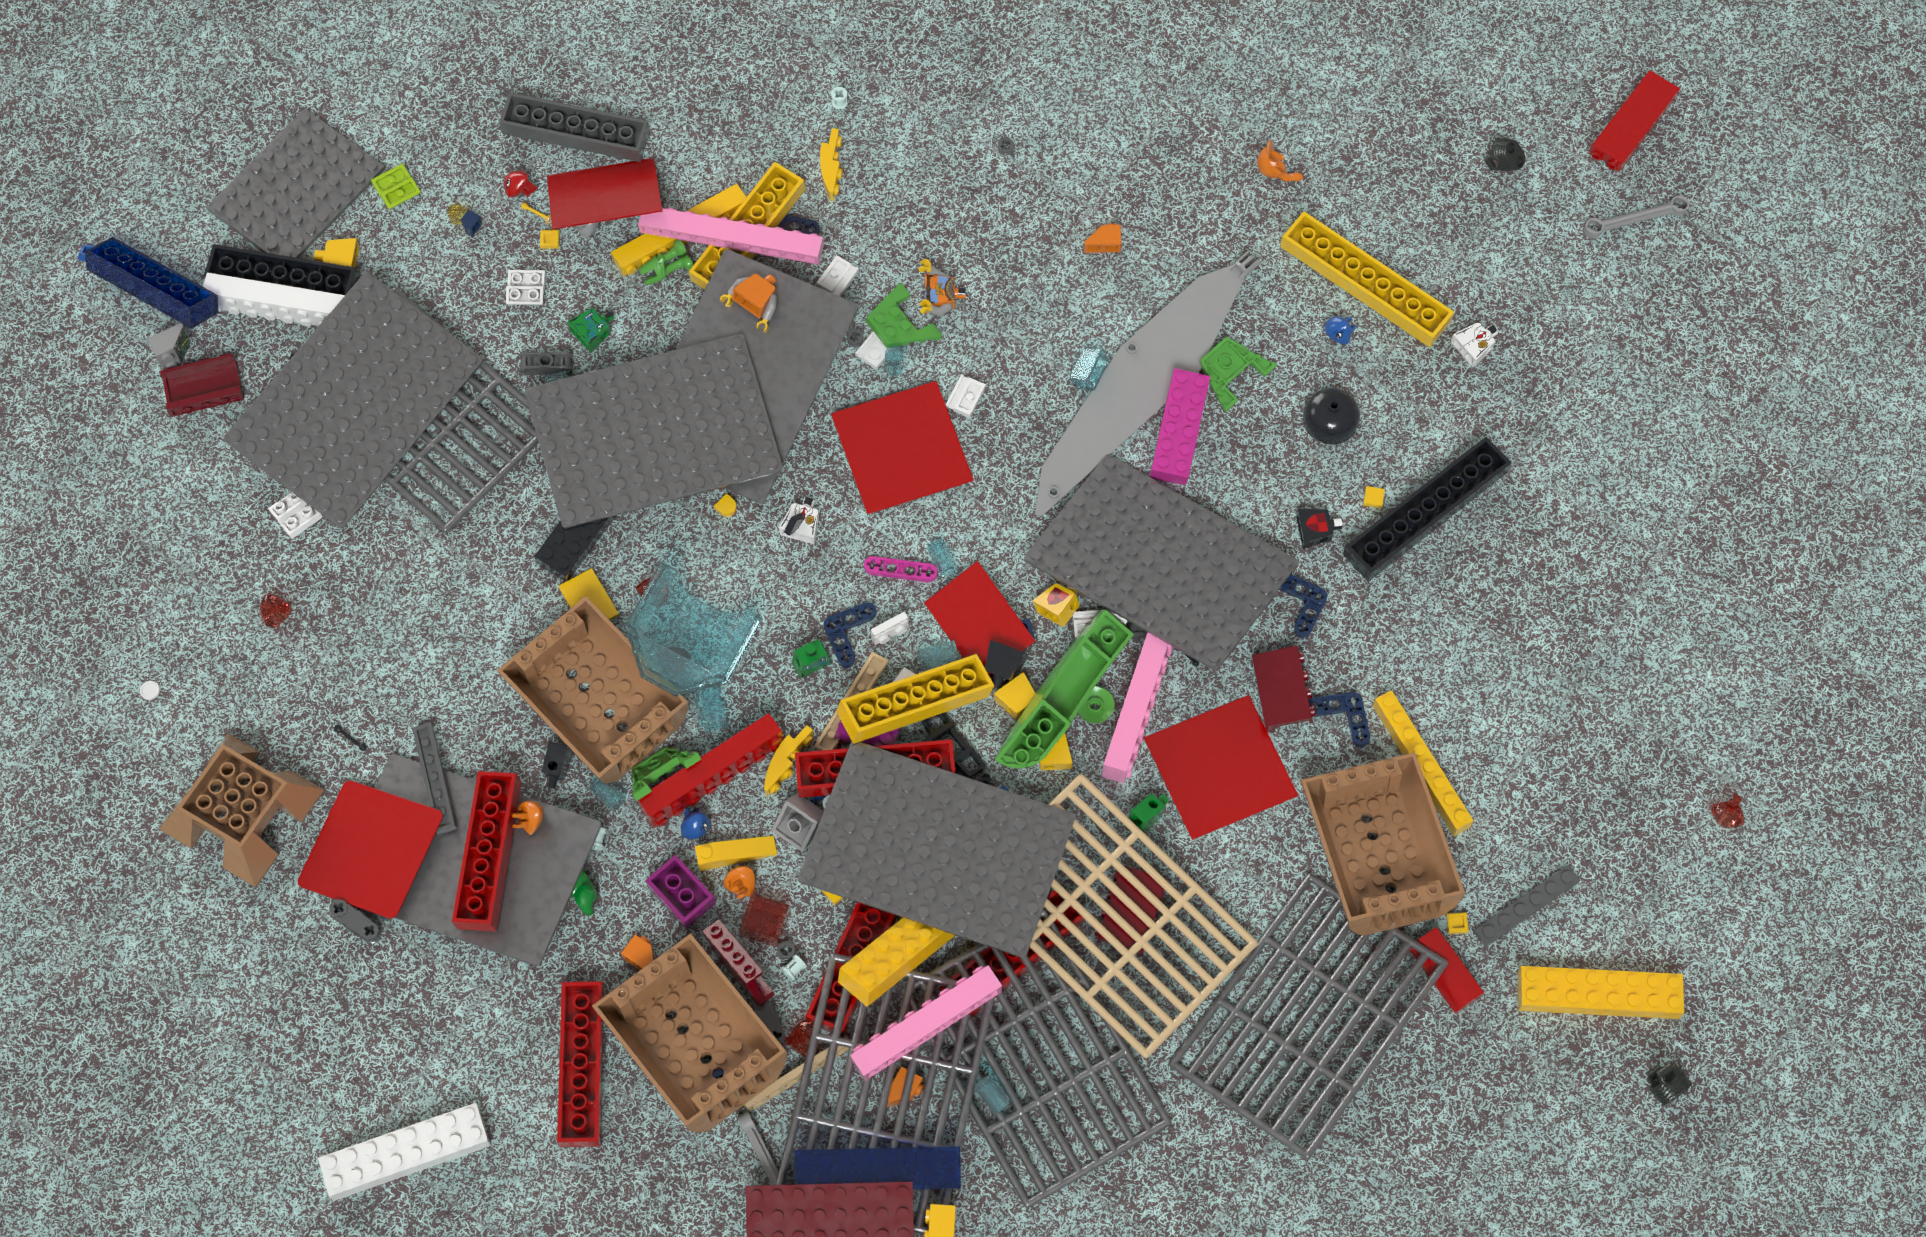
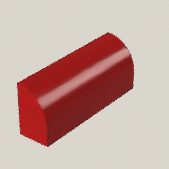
[1409,927,1484,1014]

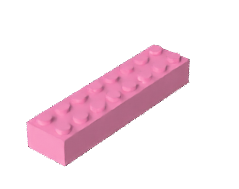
[1102,633,1173,783]
[850,965,1002,1081]

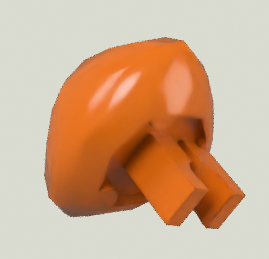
[512,801,544,835]
[723,866,755,899]

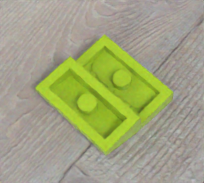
[371,163,421,210]

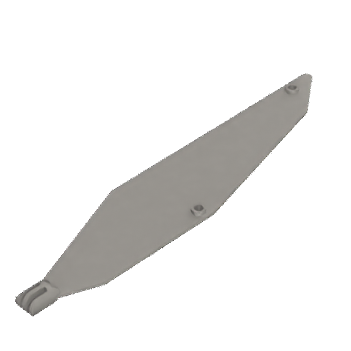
[1035,251,1260,516]

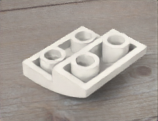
[506,270,546,305]
[268,492,323,539]

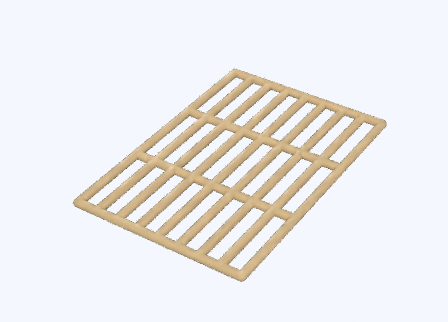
[1030,774,1258,1058]

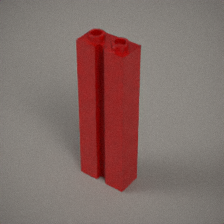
[1589,70,1680,172]

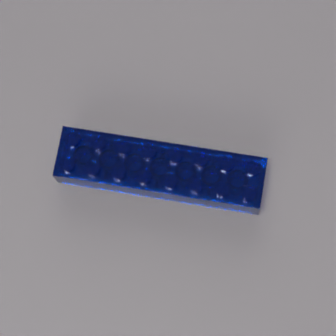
[85,237,219,328]
[794,1146,961,1191]

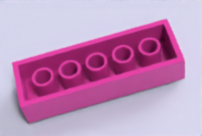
[1149,368,1210,486]

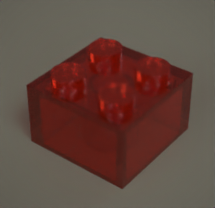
[739,894,791,948]

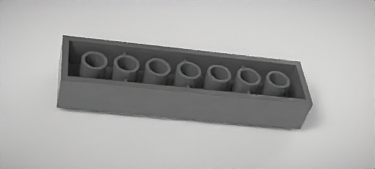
[499,92,650,162]

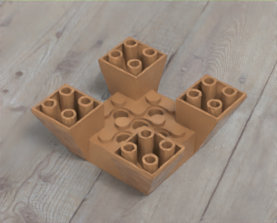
[159,733,324,888]

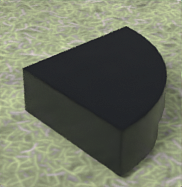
[784,513,805,536]

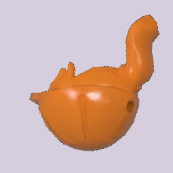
[1257,140,1303,182]

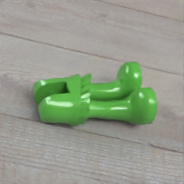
[638,239,694,285]

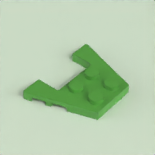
[866,283,942,348]
[1199,337,1277,412]
[632,747,701,801]

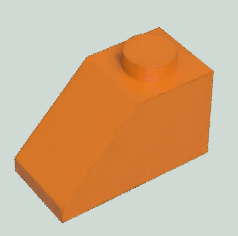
[1084,223,1121,253]
[621,935,654,970]
[886,1066,925,1108]

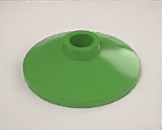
[1078,686,1115,724]

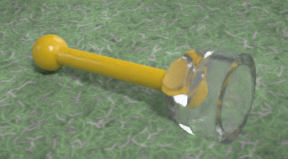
[521,203,555,230]

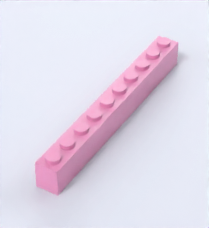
[638,208,824,265]

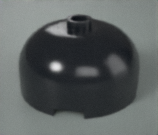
[1303,388,1360,445]

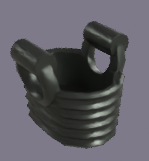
[1484,138,1525,171]
[1646,1063,1692,1106]

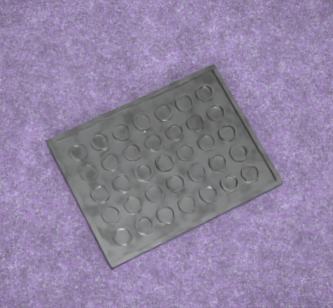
[206,108,385,258]

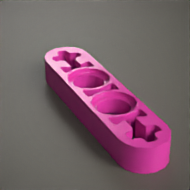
[864,556,937,583]

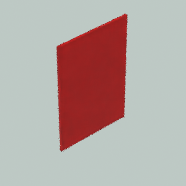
[924,561,1036,677]

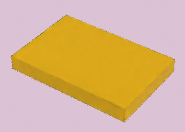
[558,568,619,620]

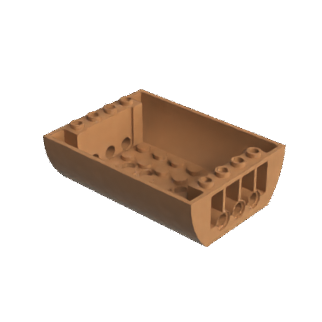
[497,596,688,783]
[1301,752,1465,936]
[592,934,787,1132]

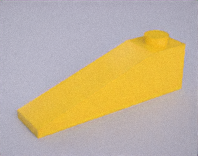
[695,836,777,871]

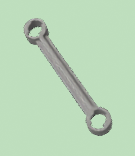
[1584,195,1689,238]
[737,1111,785,1185]

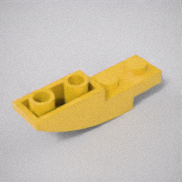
[820,128,843,201]
[764,725,814,797]

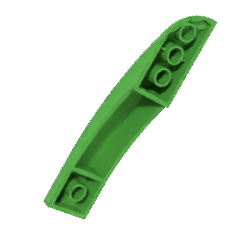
[994,609,1134,768]

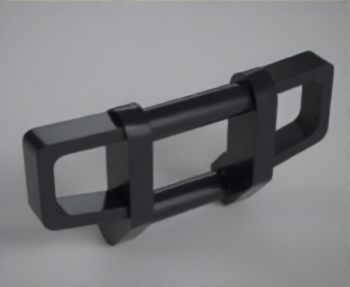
[922,713,985,779]

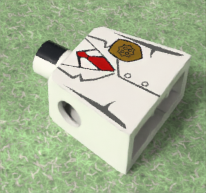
[1451,323,1498,367]
[779,497,819,544]

